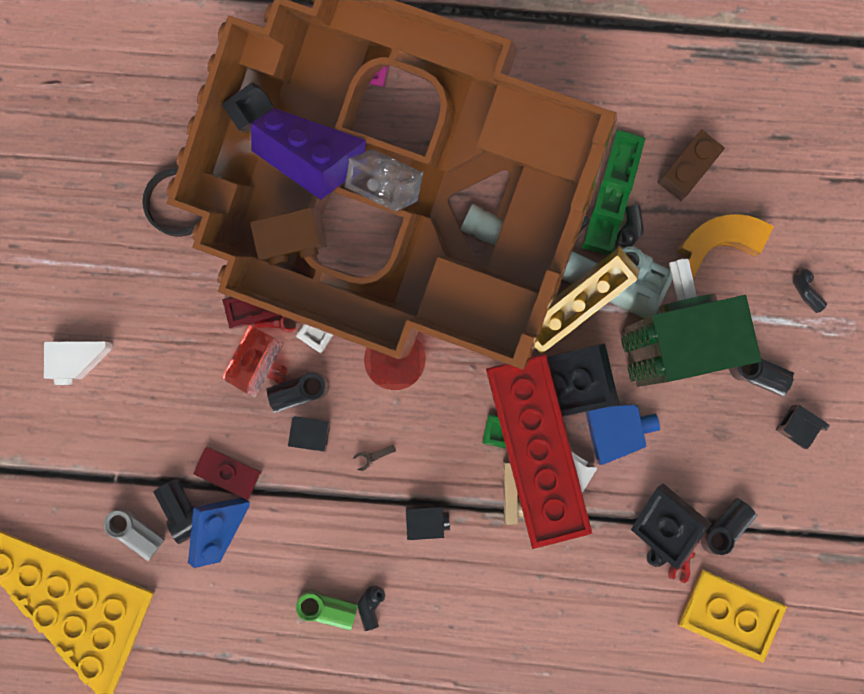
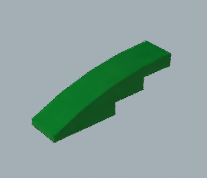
[582,129,646,256]

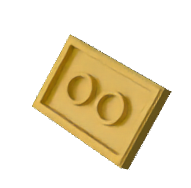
[678,569,787,663]

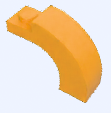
[677,214,774,279]

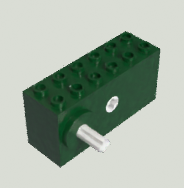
[621,259,762,387]

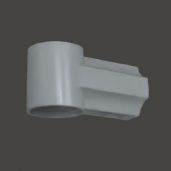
[103,508,165,561]

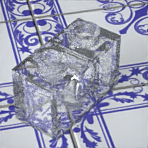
[345,149,423,212]

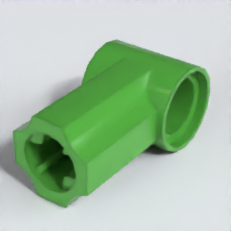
[296,590,358,631]

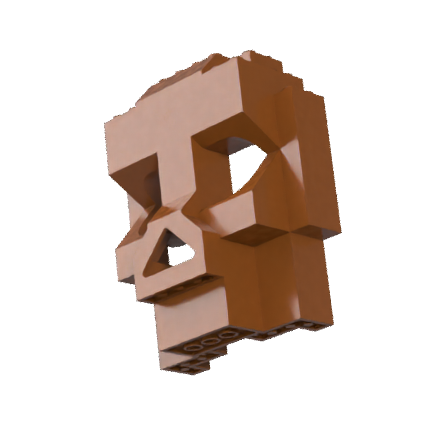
[167,0,617,370]

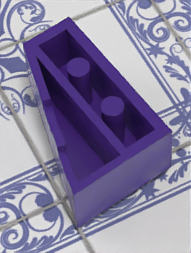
[251,108,366,200]

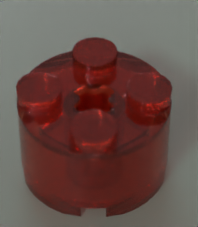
[364,338,426,390]

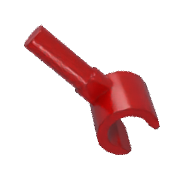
[254,316,296,333]

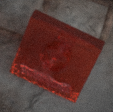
[222,325,288,398]

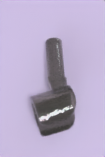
[353,445,396,471]

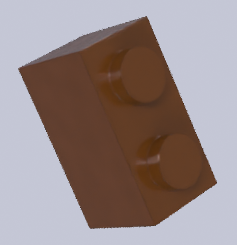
[658,129,725,201]
[250,208,327,265]

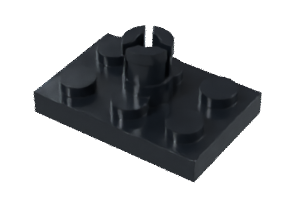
[547,343,619,417]

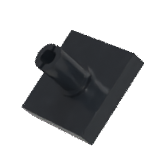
[631,483,711,570]

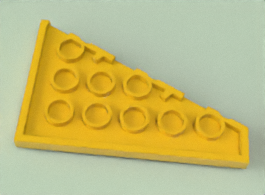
[0,530,155,694]

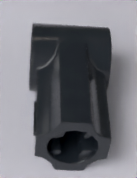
[729,358,794,397]
[266,373,329,413]
[153,478,195,544]
[701,498,758,555]

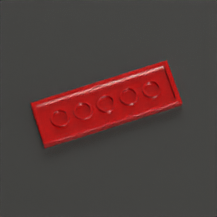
[486,353,593,549]

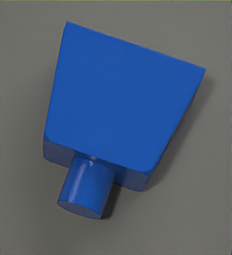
[585,405,660,465]

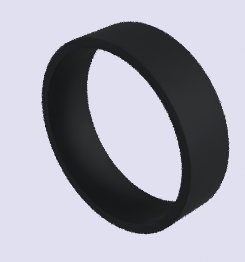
[142,168,202,237]

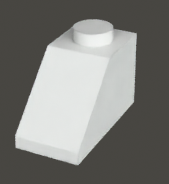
[44,341,112,385]

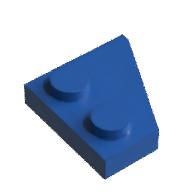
[188,498,250,568]

